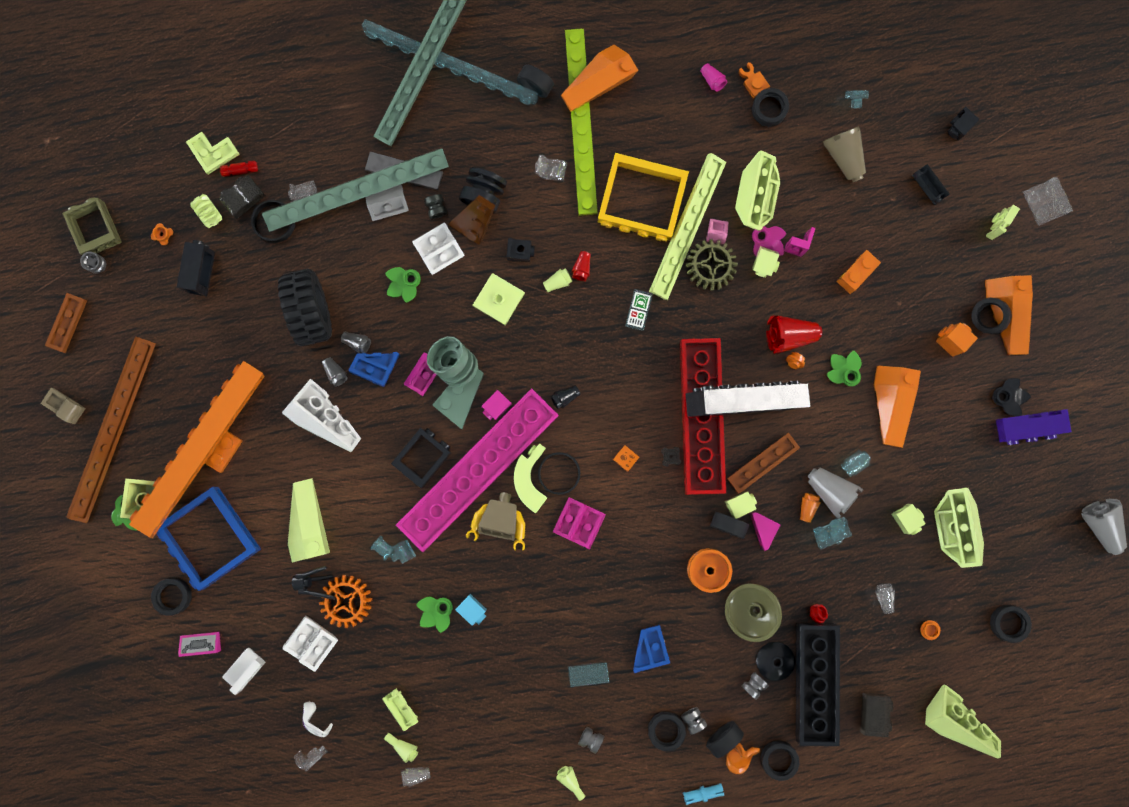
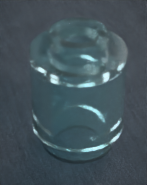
[841,450,871,477]

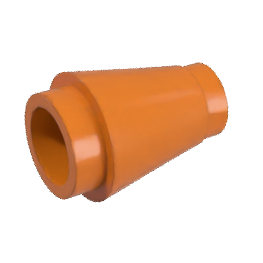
[800,493,821,522]

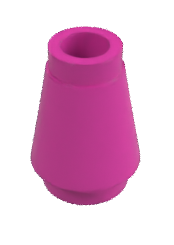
[700,63,727,92]

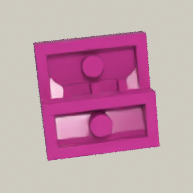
[553,497,606,549]

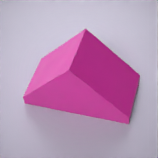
[749,512,780,551]

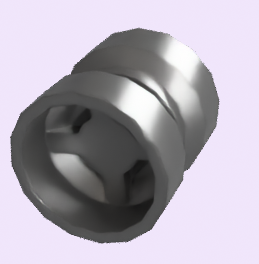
[80,252,106,274]
[742,672,769,700]
[681,707,707,734]
[578,727,604,754]

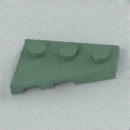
[433,369,484,430]

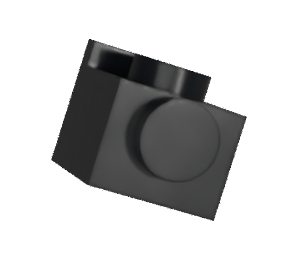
[947,107,979,141]
[507,238,535,262]

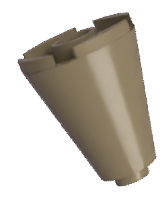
[823,126,866,182]

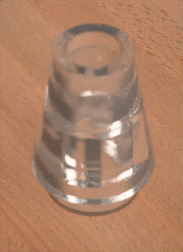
[875,583,895,614]
[401,767,430,787]

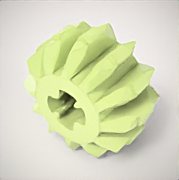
[191,194,222,228]

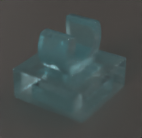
[845,90,869,108]
[389,539,416,564]

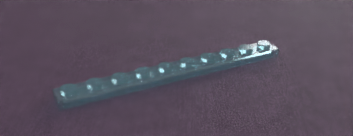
[362,19,538,105]

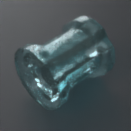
[370,536,396,561]

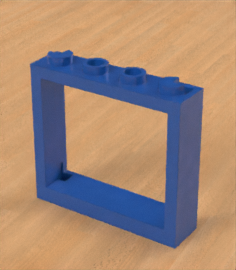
[157,487,261,591]

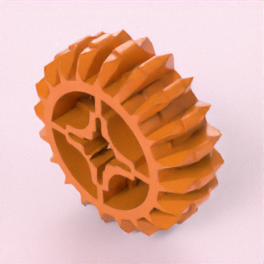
[319,575,372,628]

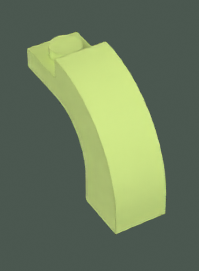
[514,444,547,513]

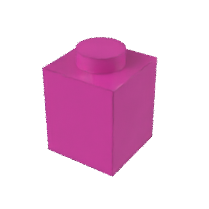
[482,390,512,421]

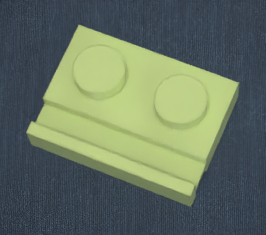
[986,205,1020,240]

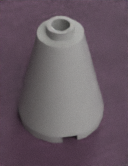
[808,467,864,519]
[1081,499,1127,555]

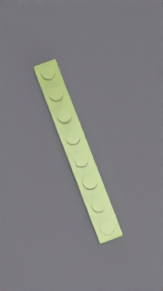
[649,153,726,300]

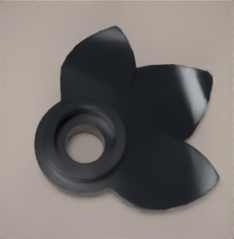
[992,378,1031,416]

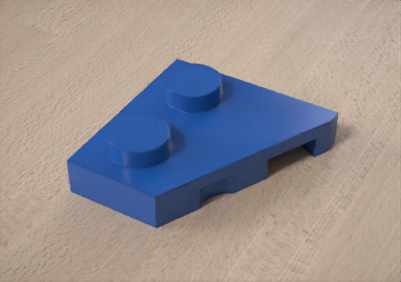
[349,352,400,387]

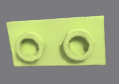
[382,688,419,731]

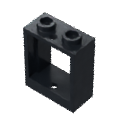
[177,240,215,296]
[391,428,452,488]

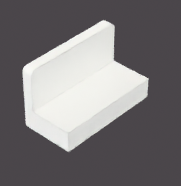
[223,648,266,695]

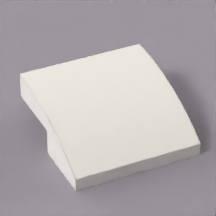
[412,222,465,275]
[283,615,338,672]

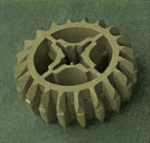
[686,239,738,291]

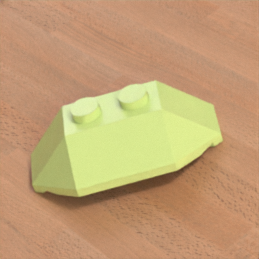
[735,151,780,231]
[934,488,984,568]

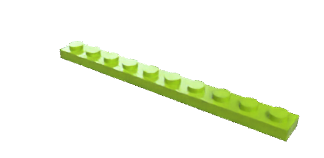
[565,29,598,216]

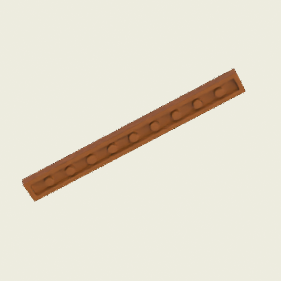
[66,336,156,523]

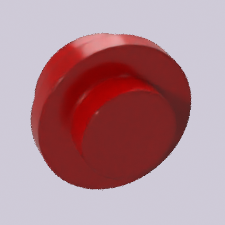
[810,604,828,624]

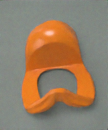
[726,743,760,774]

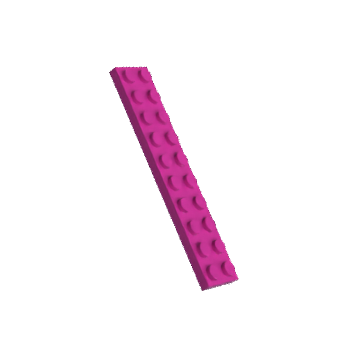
[396,388,559,552]

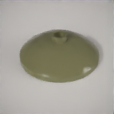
[725,583,782,642]

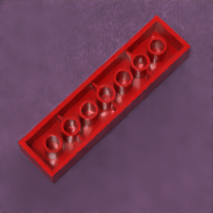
[680,338,726,495]

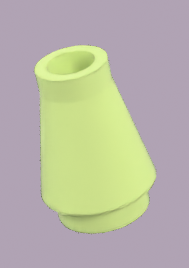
[543,268,573,292]

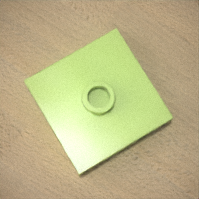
[473,273,525,325]

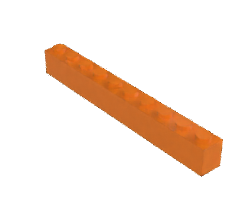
[129,361,264,538]

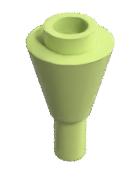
[384,733,418,763]
[556,766,585,801]

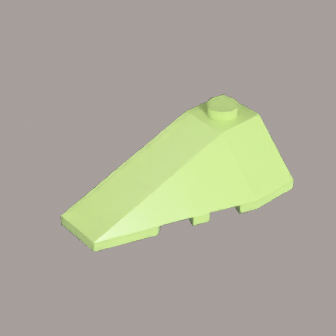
[288,478,330,562]

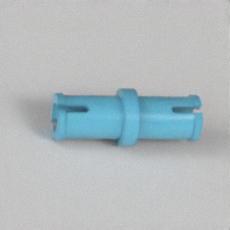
[683,783,724,805]

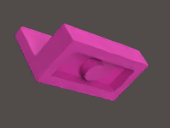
[784,227,815,257]

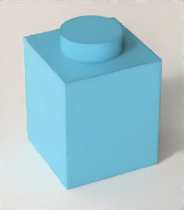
[455,594,487,626]

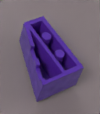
[996,409,1072,445]

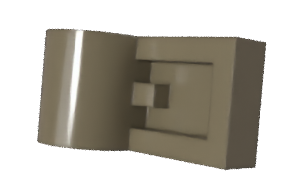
[40,388,86,424]

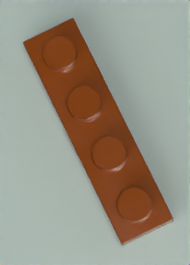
[726,432,800,494]

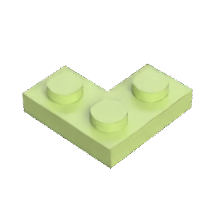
[186,132,240,175]

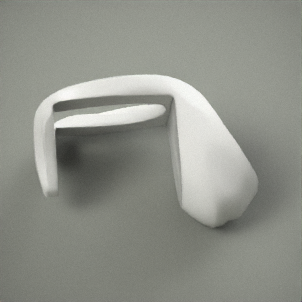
[302,701,333,737]

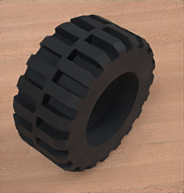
[278,268,332,346]

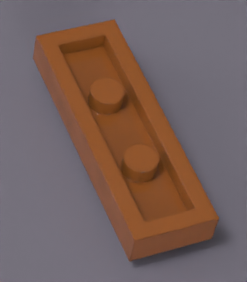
[45,293,87,353]

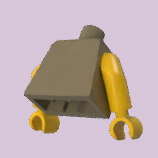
[466,492,525,550]

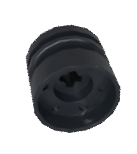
[459,167,507,214]

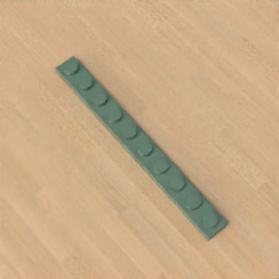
[373,0,467,146]
[262,148,449,232]

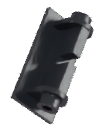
[912,164,950,205]

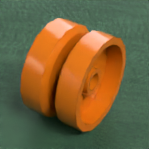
[687,548,733,593]

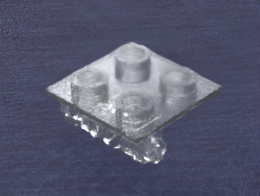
[1023,177,1073,226]

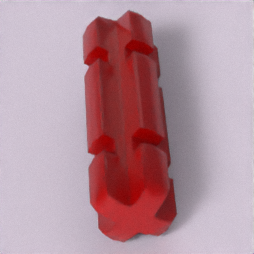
[220,161,258,177]

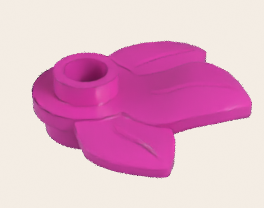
[752,226,786,256]

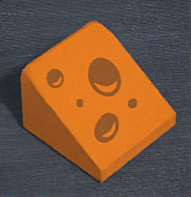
[613,445,639,472]

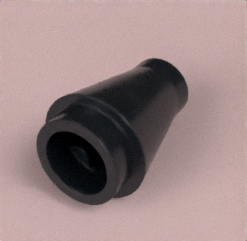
[551,385,580,409]

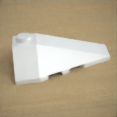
[282,379,361,452]

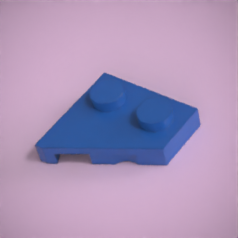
[633,625,670,673]

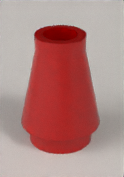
[571,251,591,281]

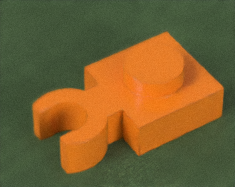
[739,62,770,99]

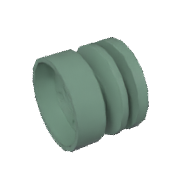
[427,337,478,387]

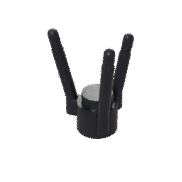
[292,566,335,600]

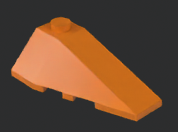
[561,45,638,112]
[985,275,1033,355]
[874,366,921,448]

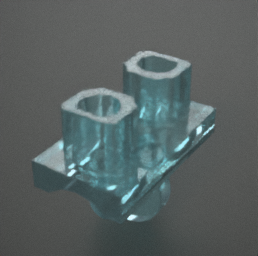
[813,517,852,549]

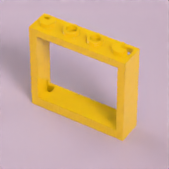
[598,153,689,242]

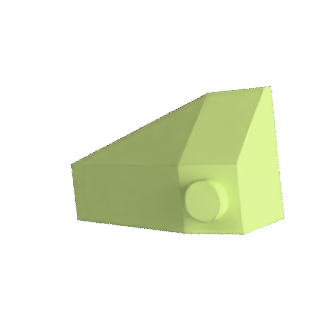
[925,684,1001,759]

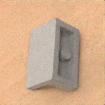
[366,184,409,221]

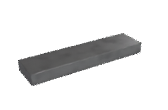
[365,152,443,191]

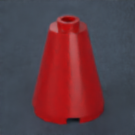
[766,315,822,354]

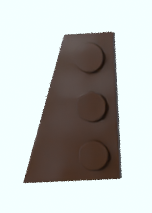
[448,195,496,244]

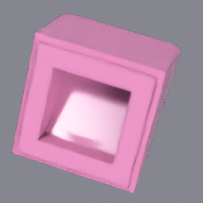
[706,219,729,244]

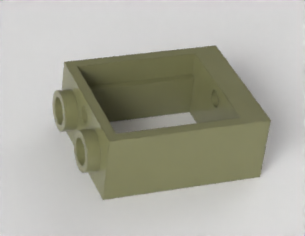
[62,197,122,255]

